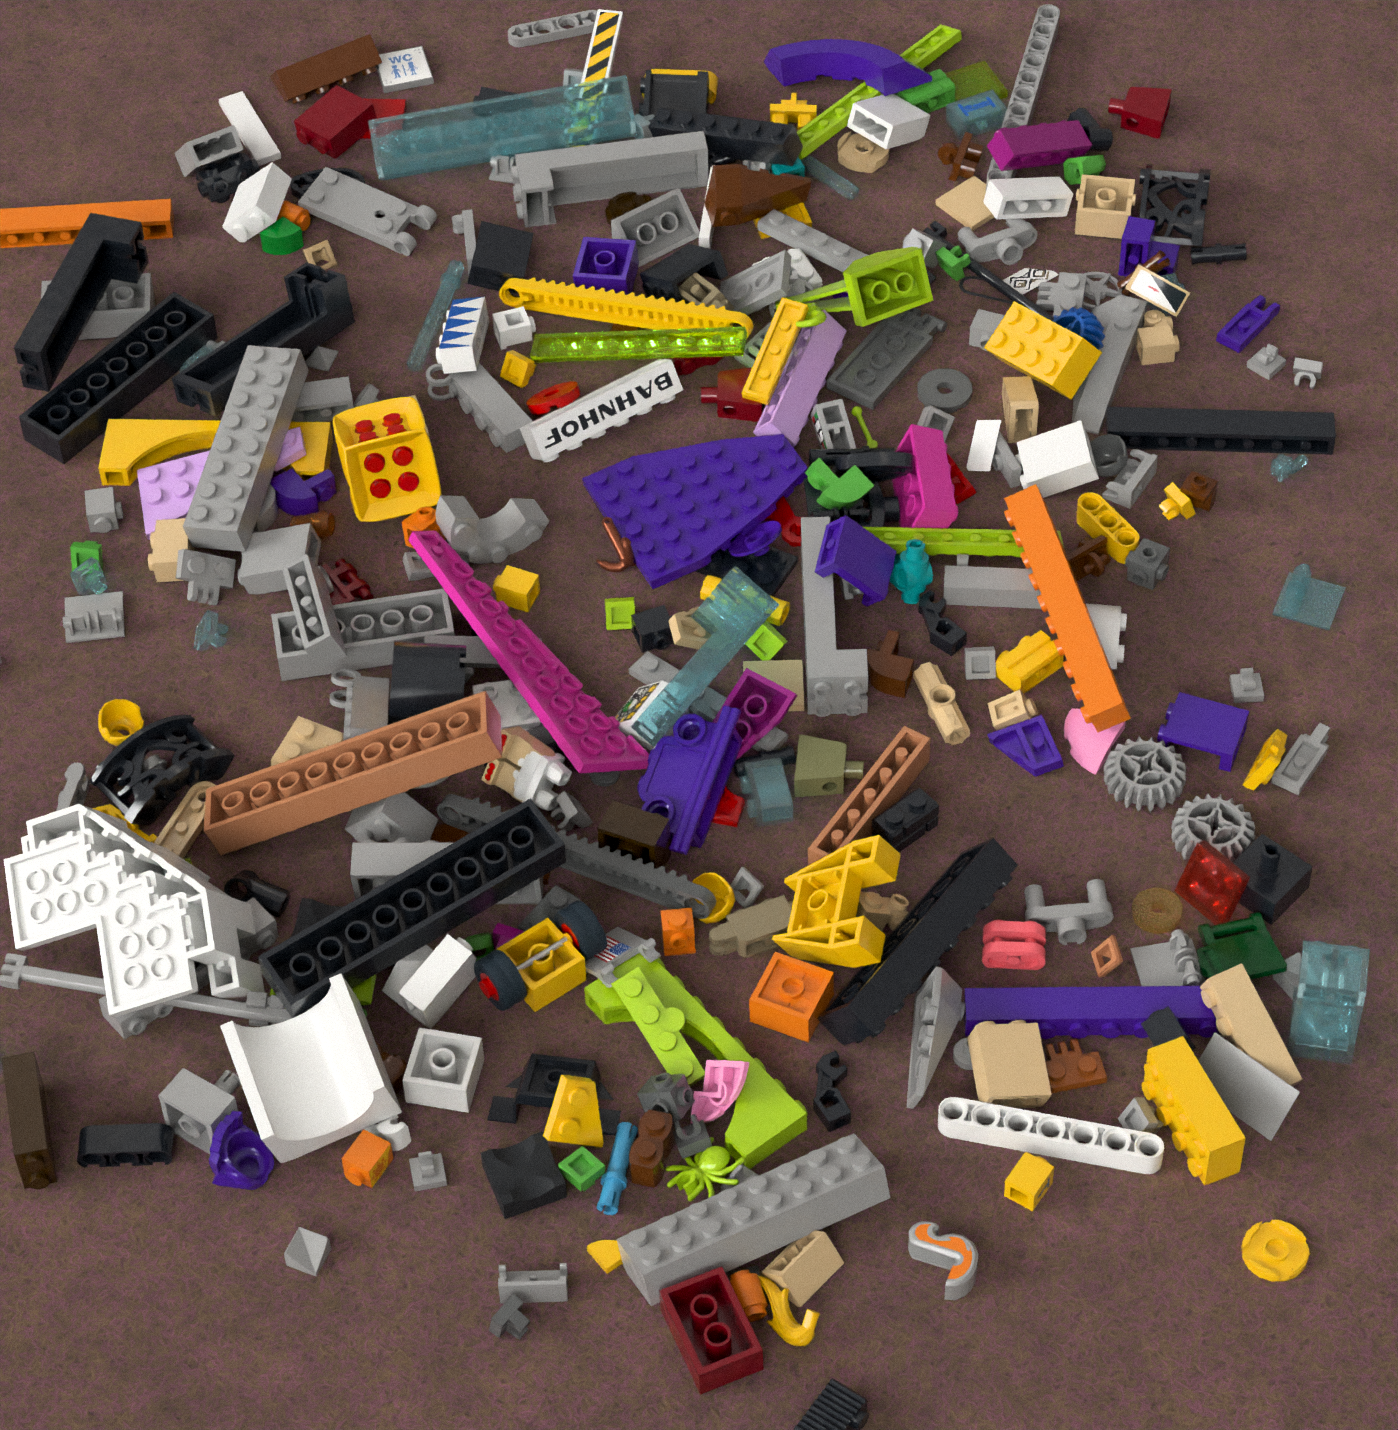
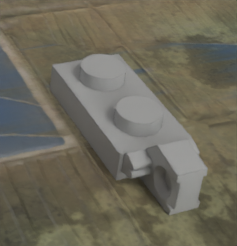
[1271,723,1330,796]

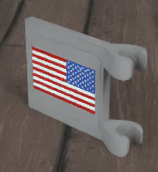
[585,927,661,988]

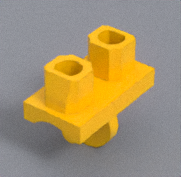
[770,92,817,130]

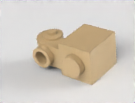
[1136,310,1179,365]
[856,892,909,931]

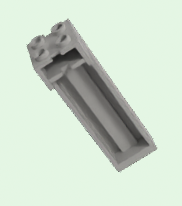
[511,131,708,227]
[801,517,868,717]

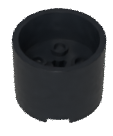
[388,640,466,725]

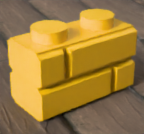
[996,630,1064,694]

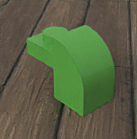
[805,458,874,510]

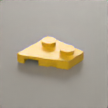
[543,1074,604,1147]

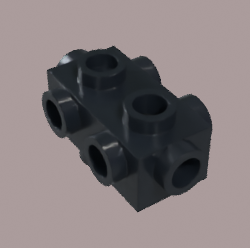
[196,152,260,203]

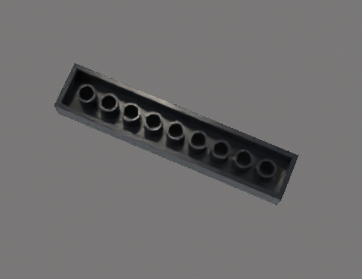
[258,798,566,1018]

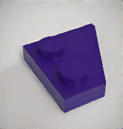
[987,715,1064,777]

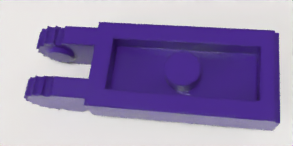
[1216,295,1280,353]

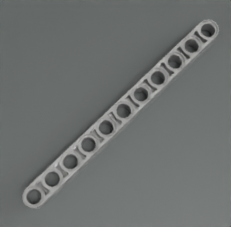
[986,4,1060,191]

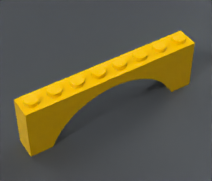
[98,419,333,486]

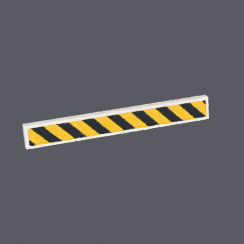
[566,9,623,148]

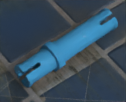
[597,1122,638,1215]

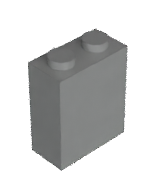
[174,125,244,177]
[238,523,321,594]

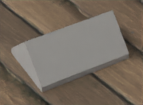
[611,187,700,267]

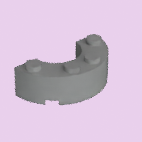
[435,495,549,564]

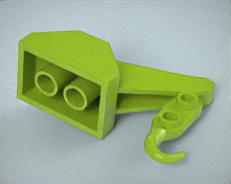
[775,247,933,328]

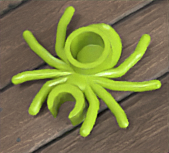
[665,1137,745,1201]

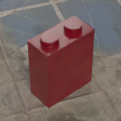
[294,85,378,159]

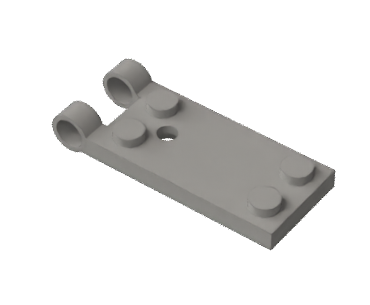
[298,167,437,256]

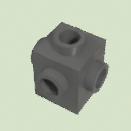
[1125,538,1170,590]
[637,1073,695,1122]

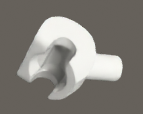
[361,1115,411,1151]

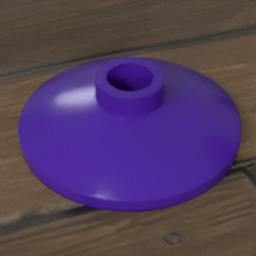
[729,521,782,557]

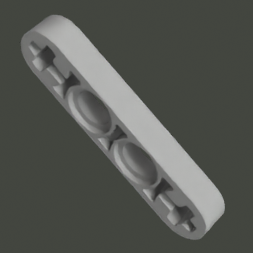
[508,10,597,47]

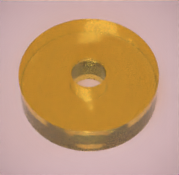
[1132,888,1183,934]

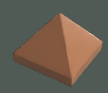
[1091,935,1123,977]

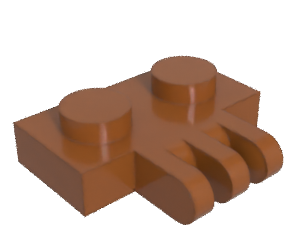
[1045,1038,1107,1093]

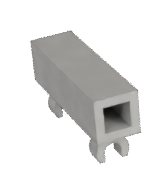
[943,554,1041,609]

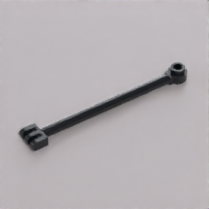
[922,221,1054,321]

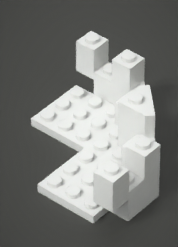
[4,804,265,1017]

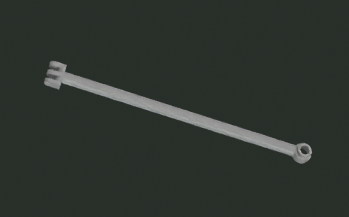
[0,953,292,1024]

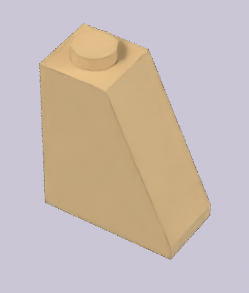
[1002,376,1039,443]

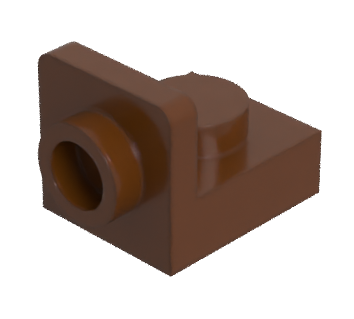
[1180,471,1218,511]

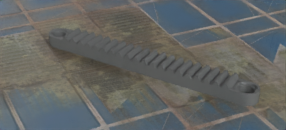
[437,794,717,919]

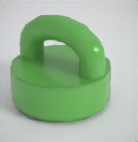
[463,932,494,961]

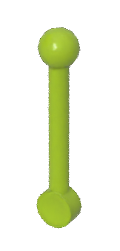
[852,406,878,448]

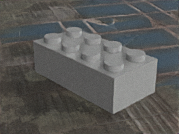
[41,273,155,340]

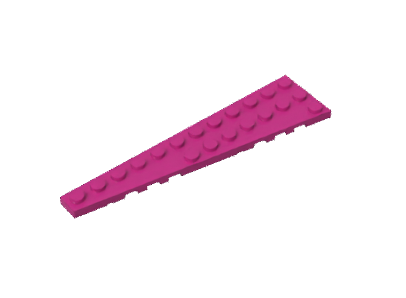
[408,531,649,773]

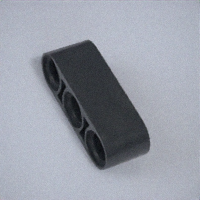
[77,1123,174,1168]

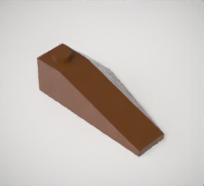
[704,164,811,227]

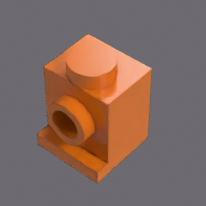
[660,907,696,956]

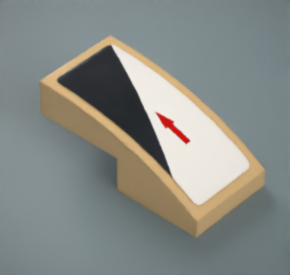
[1125,264,1190,317]

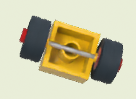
[474,901,607,1012]

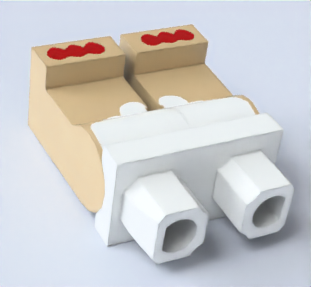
[481,726,572,811]

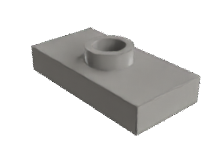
[992,431,1022,488]

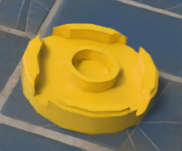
[1241,1220,1310,1281]

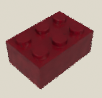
[659,1266,764,1395]

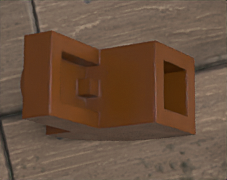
[867,630,914,698]

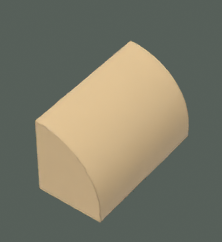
[761,1230,844,1307]

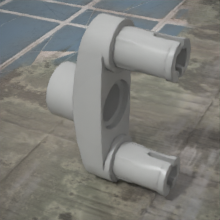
[958,218,1038,265]
[1024,879,1114,945]

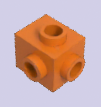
[401,506,446,549]

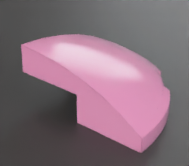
[1064,709,1126,775]
[690,1060,749,1124]

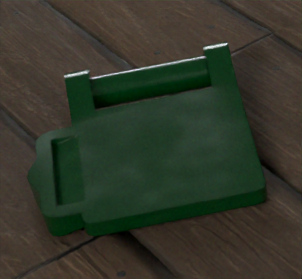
[1197,912,1287,980]

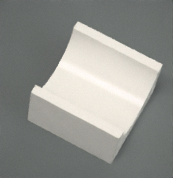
[220,974,402,1163]

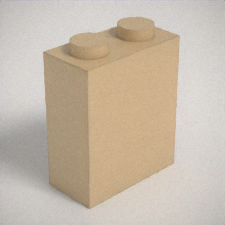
[967,1020,1052,1109]

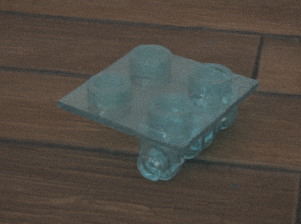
[1272,564,1346,630]

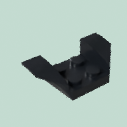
[487,1053,621,1136]

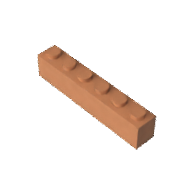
[808,726,930,866]

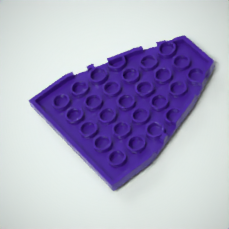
[582,434,808,590]

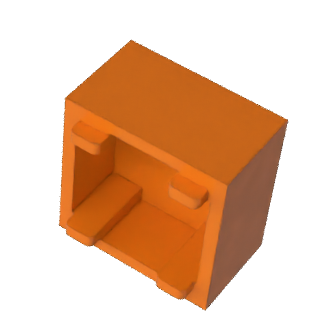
[749,952,834,1043]

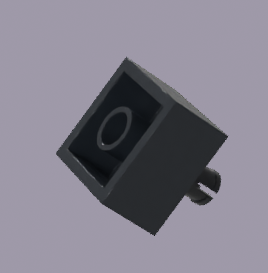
[1221,834,1313,925]

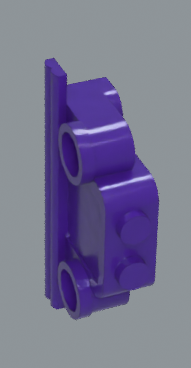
[637,706,743,855]

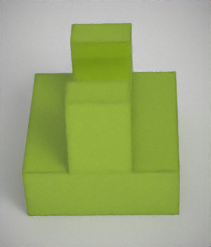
[605,597,635,630]
[745,621,788,661]

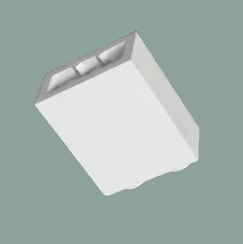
[847,94,931,149]
[222,162,292,242]
[1015,420,1099,498]
[398,934,477,1029]

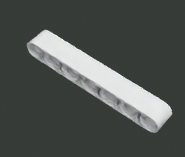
[938,1097,1164,1174]

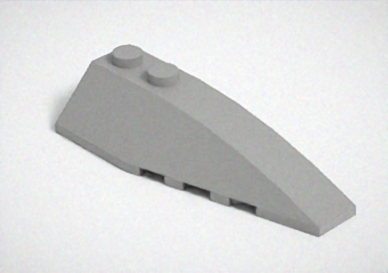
[1072,295,1148,435]

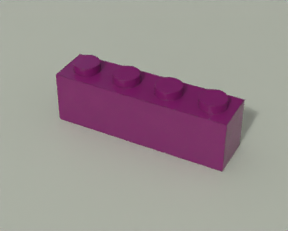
[987,120,1092,171]

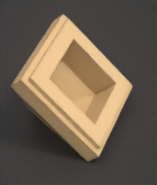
[303,240,338,270]

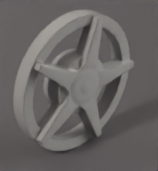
[1081,272,1122,310]

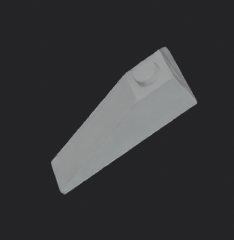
[907,966,965,1109]

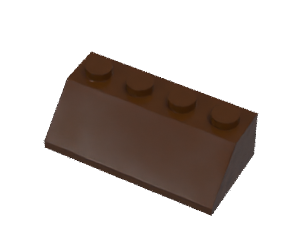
[270,34,382,104]

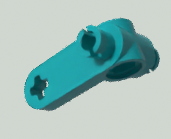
[890,539,933,604]

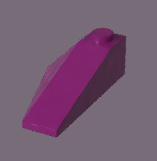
[712,668,797,761]

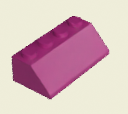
[892,424,958,528]

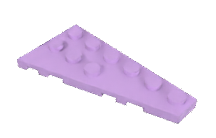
[137,427,306,540]

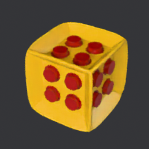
[332,397,441,522]

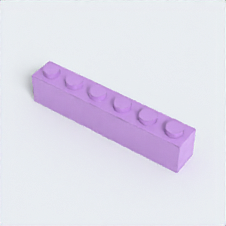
[753,310,847,448]

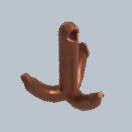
[596,517,636,572]

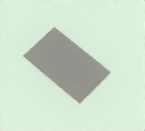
[1198,1032,1300,1141]

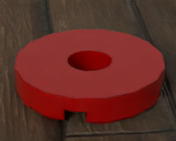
[526,381,581,415]

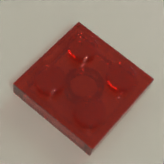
[1174,840,1250,925]

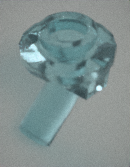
[1271,454,1308,482]

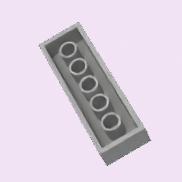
[271,588,455,681]
[350,840,544,904]

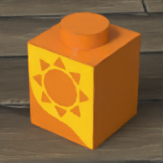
[342,1129,393,1188]

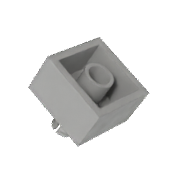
[159,1068,241,1154]

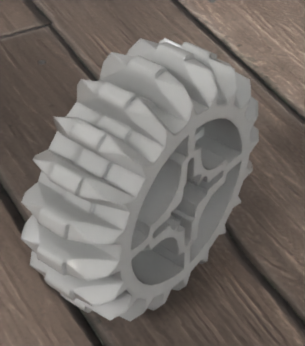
[1104,736,1186,813]
[1171,794,1255,871]

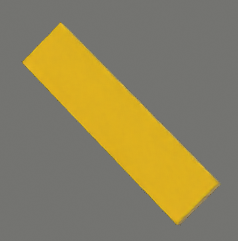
[741,297,809,405]

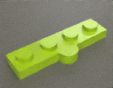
[611,967,705,1087]

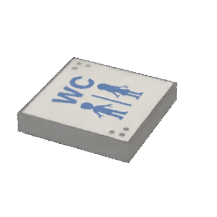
[376,46,434,93]

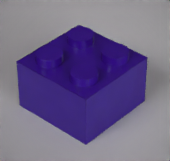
[573,237,639,295]

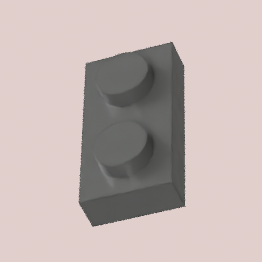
[518,885,581,931]

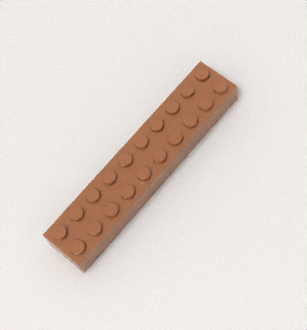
[204,691,502,855]

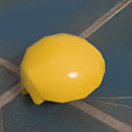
[98,699,144,746]
[692,872,735,924]

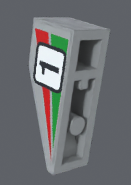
[810,399,857,474]

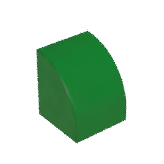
[260,217,304,255]

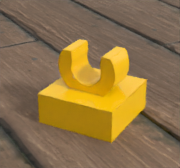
[500,350,536,388]
[1159,482,1196,520]

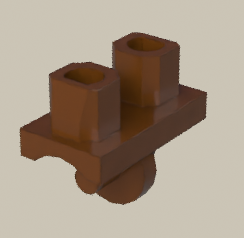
[938,132,984,181]
[1065,535,1111,581]

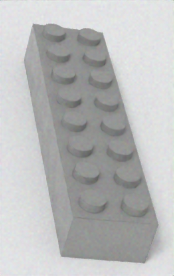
[183,345,309,552]
[616,1133,890,1306]

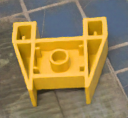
[772,835,901,968]

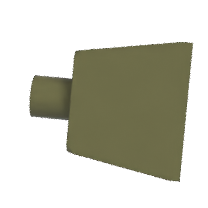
[794,735,864,797]

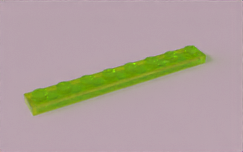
[530,327,747,363]

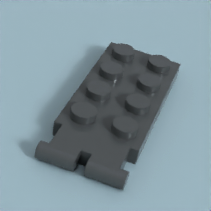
[827,308,947,410]

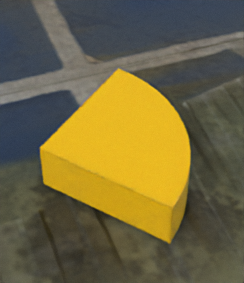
[587,1240,623,1274]

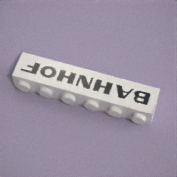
[520,359,683,462]

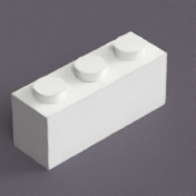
[983,177,1073,219]

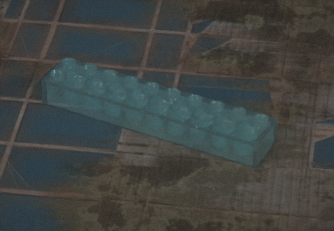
[368,75,637,181]

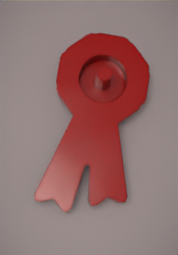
[764,496,801,547]

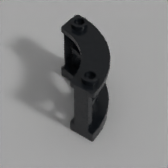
[1139,164,1211,247]
[90,715,235,826]

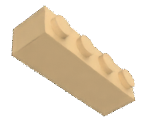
[1200,963,1303,1087]

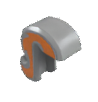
[908,1221,979,1300]

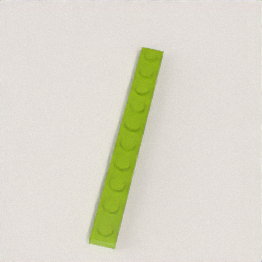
[797,25,962,159]

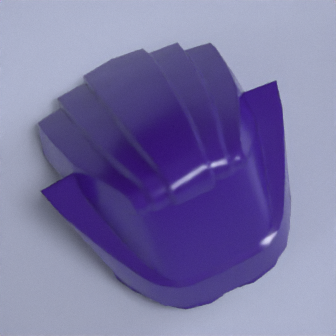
[209,1111,274,1190]

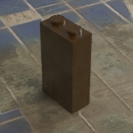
[2,1051,57,1190]

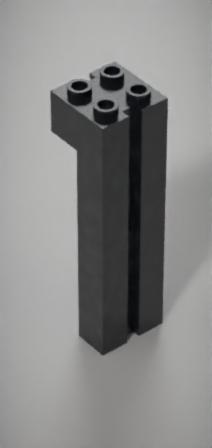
[14,213,149,392]
[172,262,355,416]

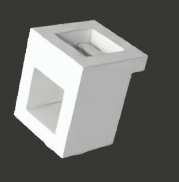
[492,306,536,350]

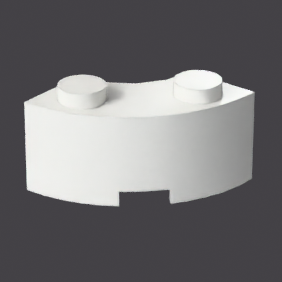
[1086,603,1127,670]

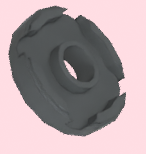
[917,368,972,413]

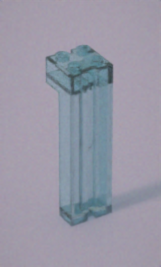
[631,566,779,747]

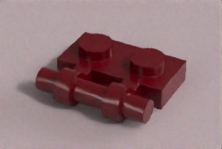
[322,558,373,605]

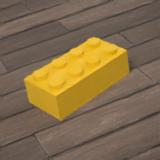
[984,301,1102,400]
[1141,1036,1246,1186]

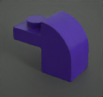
[270,468,337,516]

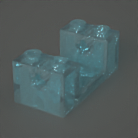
[1287,940,1370,1064]

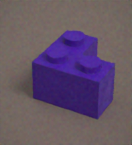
[1119,216,1180,282]

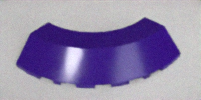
[764,39,932,96]

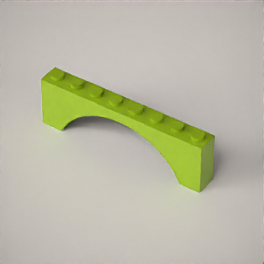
[584,953,808,1169]

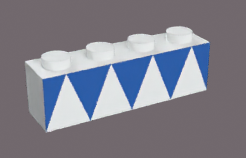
[436,297,489,374]

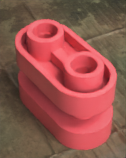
[982,919,1046,970]

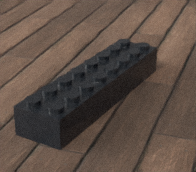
[19,292,218,464]
[817,838,1018,1046]

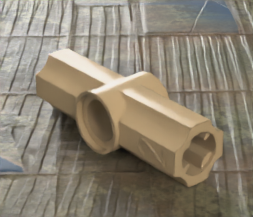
[913,662,970,745]

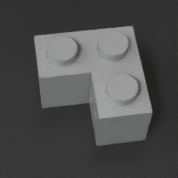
[345,792,438,843]

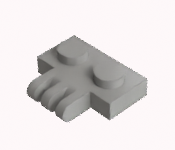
[1036,272,1087,316]
[176,549,236,605]

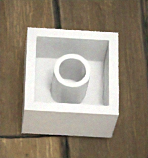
[402,1028,484,1113]

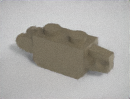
[677,272,735,311]
[709,895,793,958]

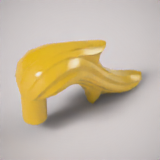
[758,1276,820,1346]

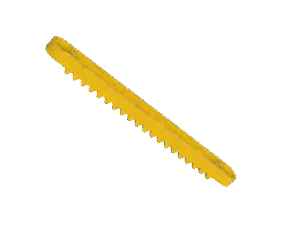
[499,277,754,343]

